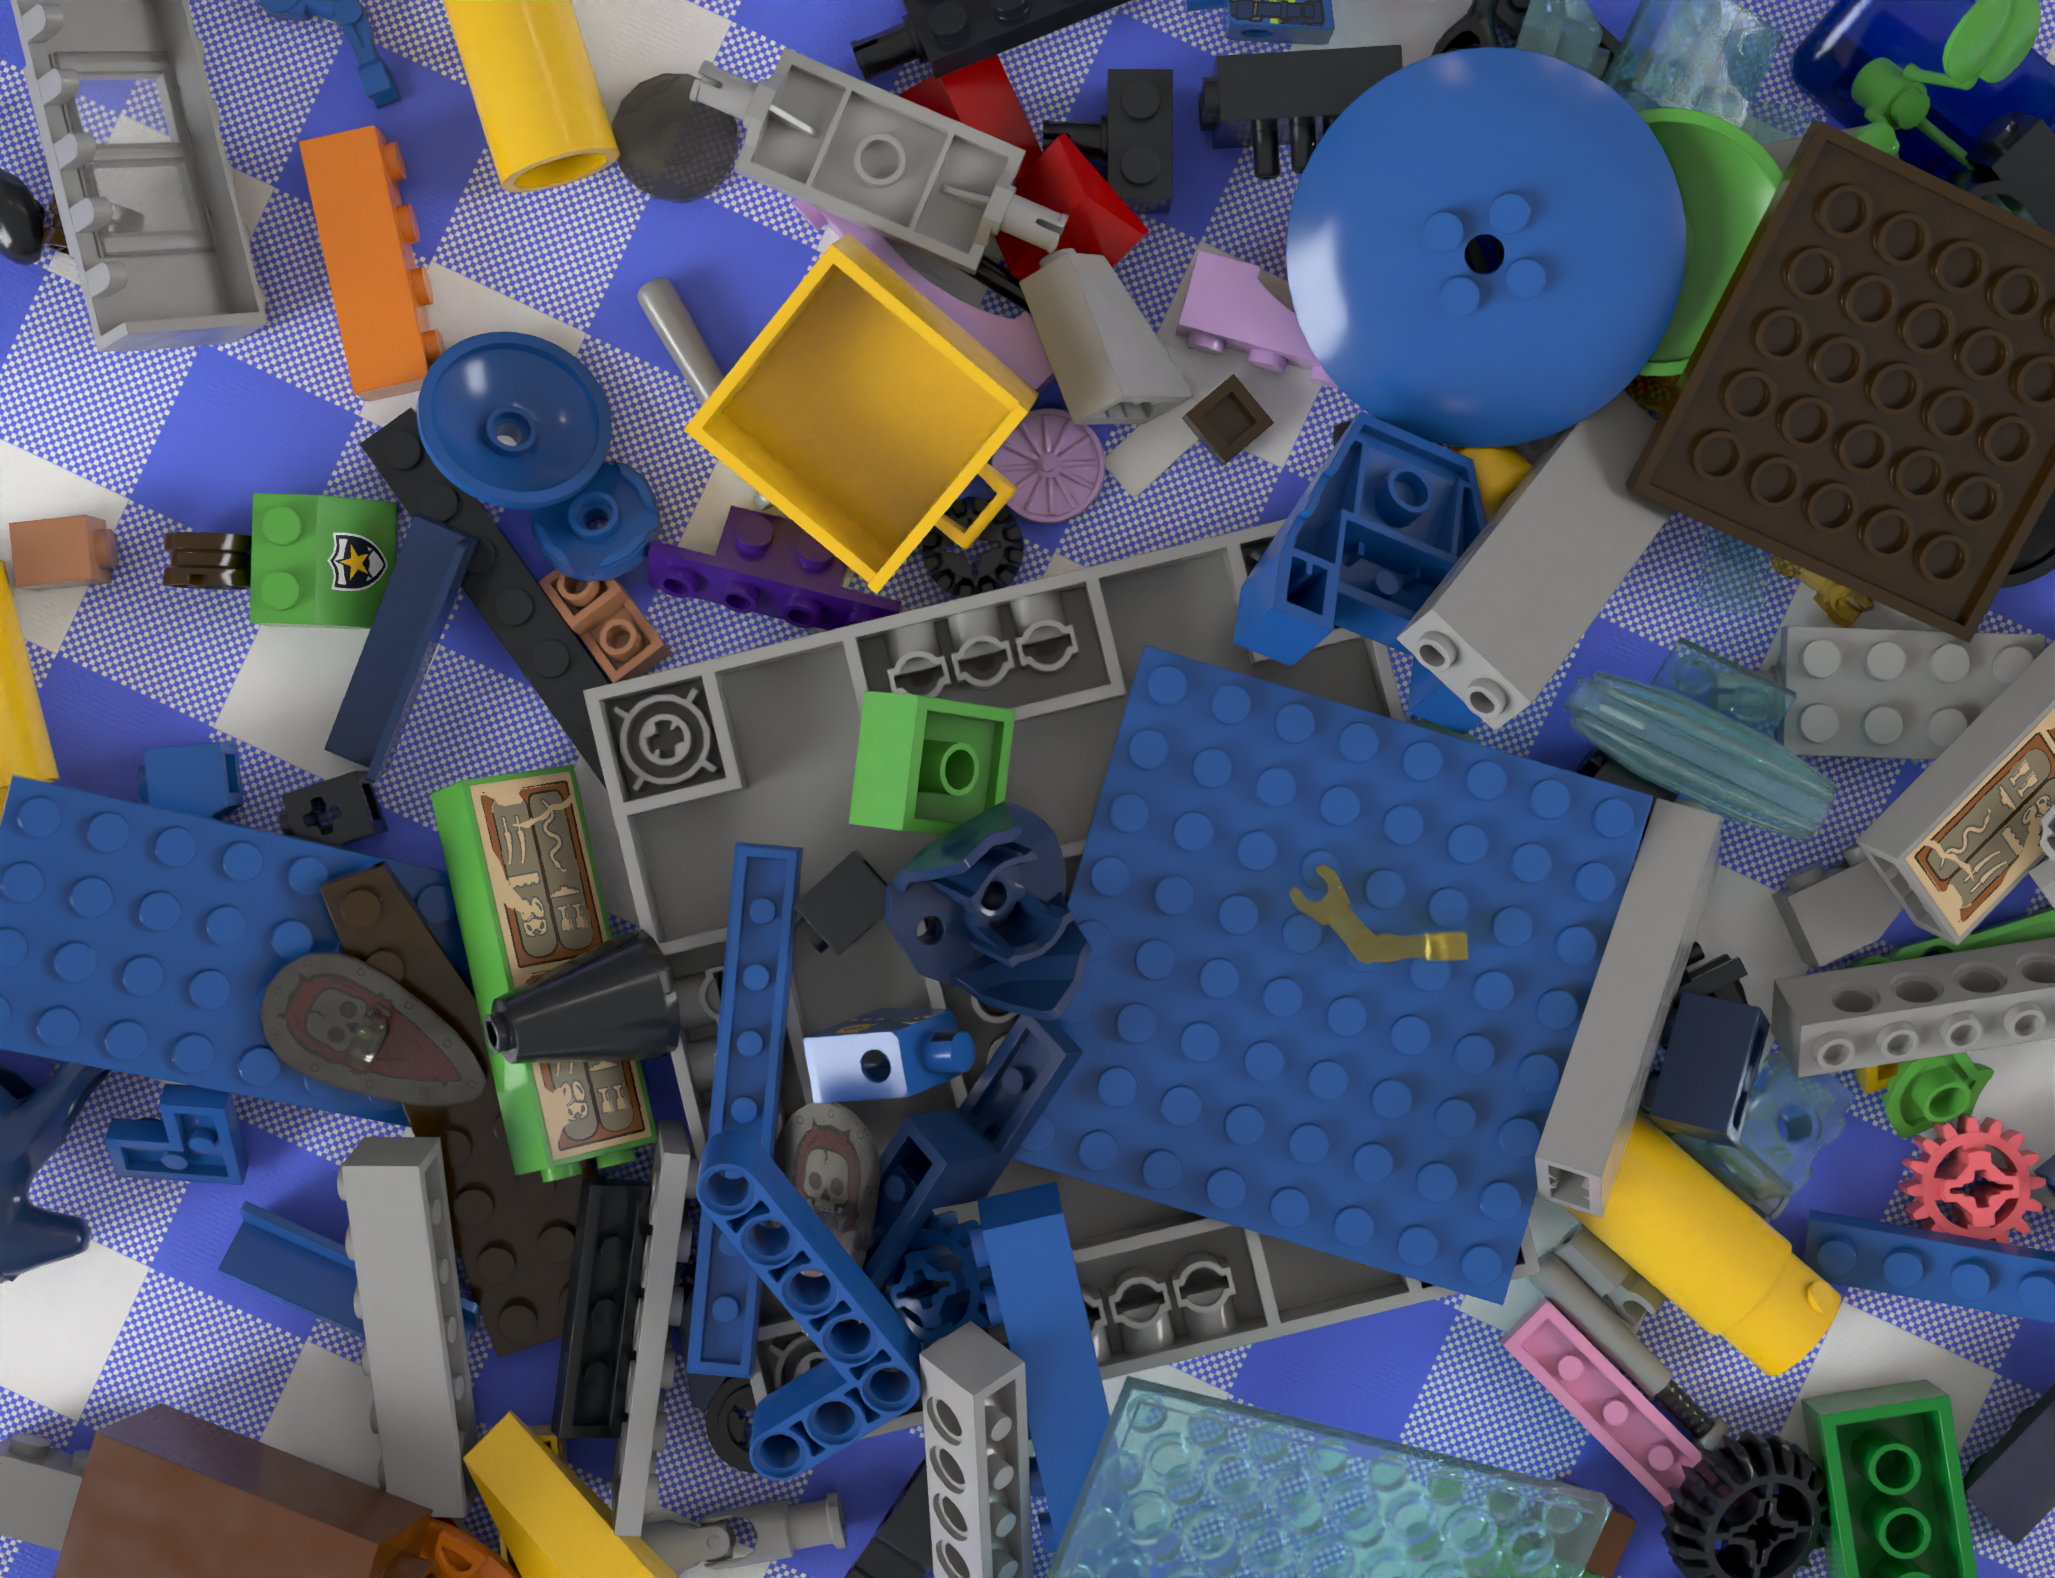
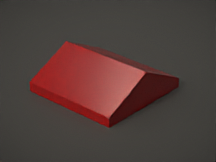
[898,55,1043,186]
[994,133,1149,281]

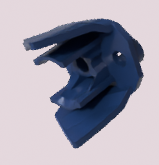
[884,800,1092,1021]

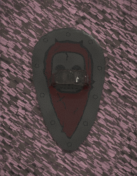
[261,951,486,1106]
[772,1102,880,1340]

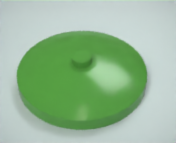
[1636,107,1783,376]

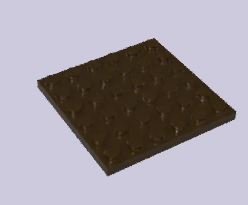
[1625,119,2055,643]

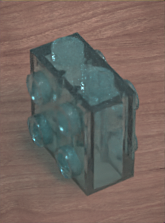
[1602,0,1785,128]

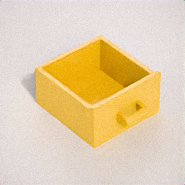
[683,233,1040,594]

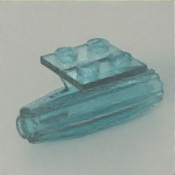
[1564,637,1837,842]

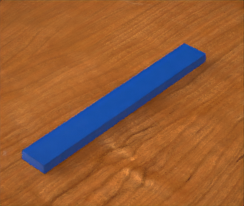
[686,842,803,1379]

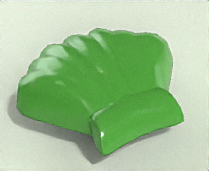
[1883,1052,1995,1138]

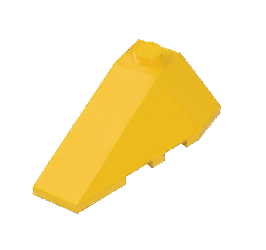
[463,1410,680,1578]

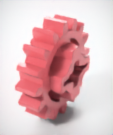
[1898,1114,2046,1244]

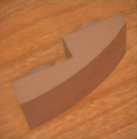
[538,569,672,683]

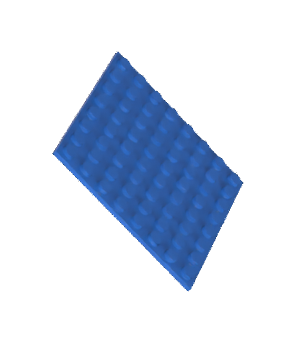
[1012,645,1654,1305]

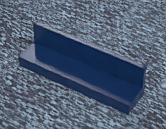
[324,513,479,783]

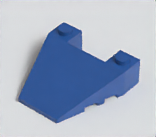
[1233,412,1486,735]

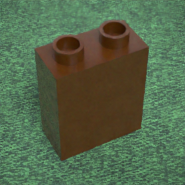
[53,1403,440,1578]

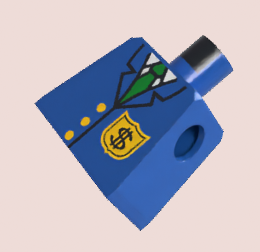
[803,1008,976,1103]

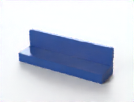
[218,1201,481,1348]

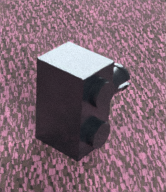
[1043,69,1173,214]

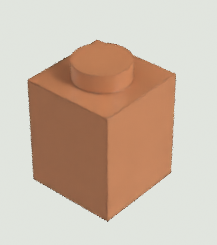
[9,515,118,591]

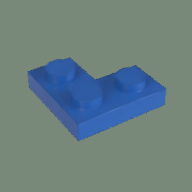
[105,1083,249,1185]

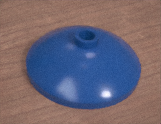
[417,332,612,509]

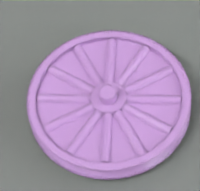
[991,408,1106,524]

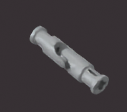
[640,1490,848,1576]

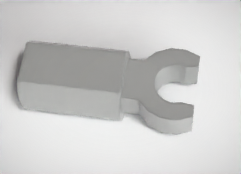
[1555,1223,1666,1326]

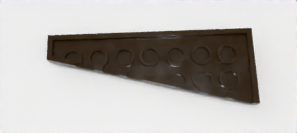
[320,860,606,1358]

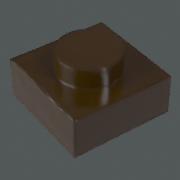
[1182,374,1274,467]

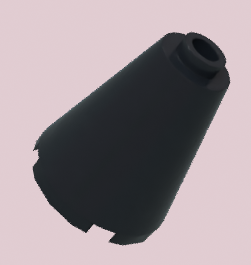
[484,929,681,1064]

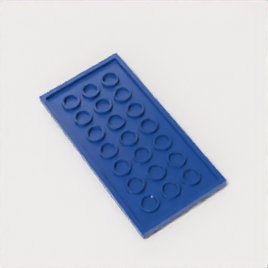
[0,774,475,1127]

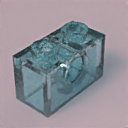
[1700,1051,1855,1201]

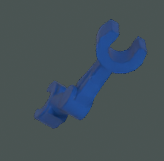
[258,0,401,109]

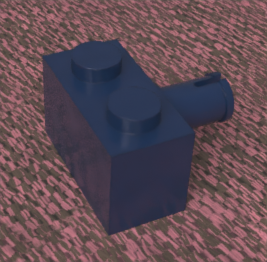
[1644,990,1770,1148]

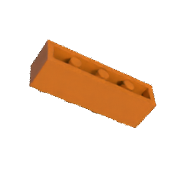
[299,125,445,402]

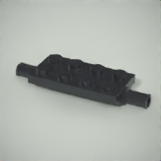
[850,0,1131,82]

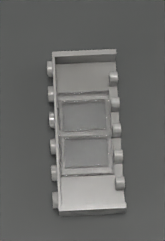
[10,0,268,352]

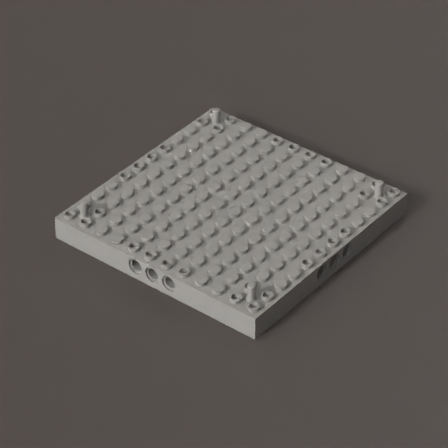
[583,519,1541,1440]

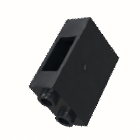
[1198,45,1403,180]

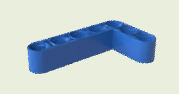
[696,1130,921,1481]

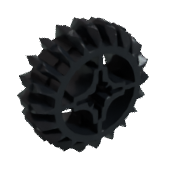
[1660,1429,1831,1578]

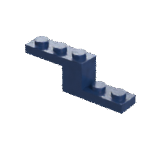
[832,1015,1083,1290]

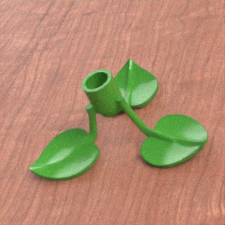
[1851,0,2041,213]

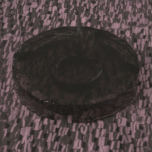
[612,73,739,203]

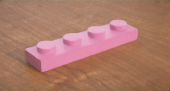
[1499,1296,1701,1507]

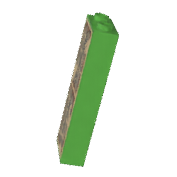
[430,764,658,1183]

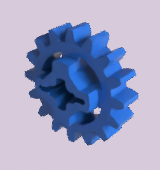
[881,1210,994,1350]

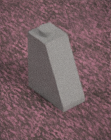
[1019,248,1193,425]

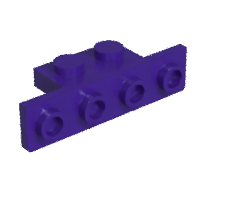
[648,505,902,631]

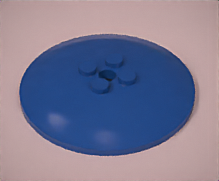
[1286,47,1686,448]

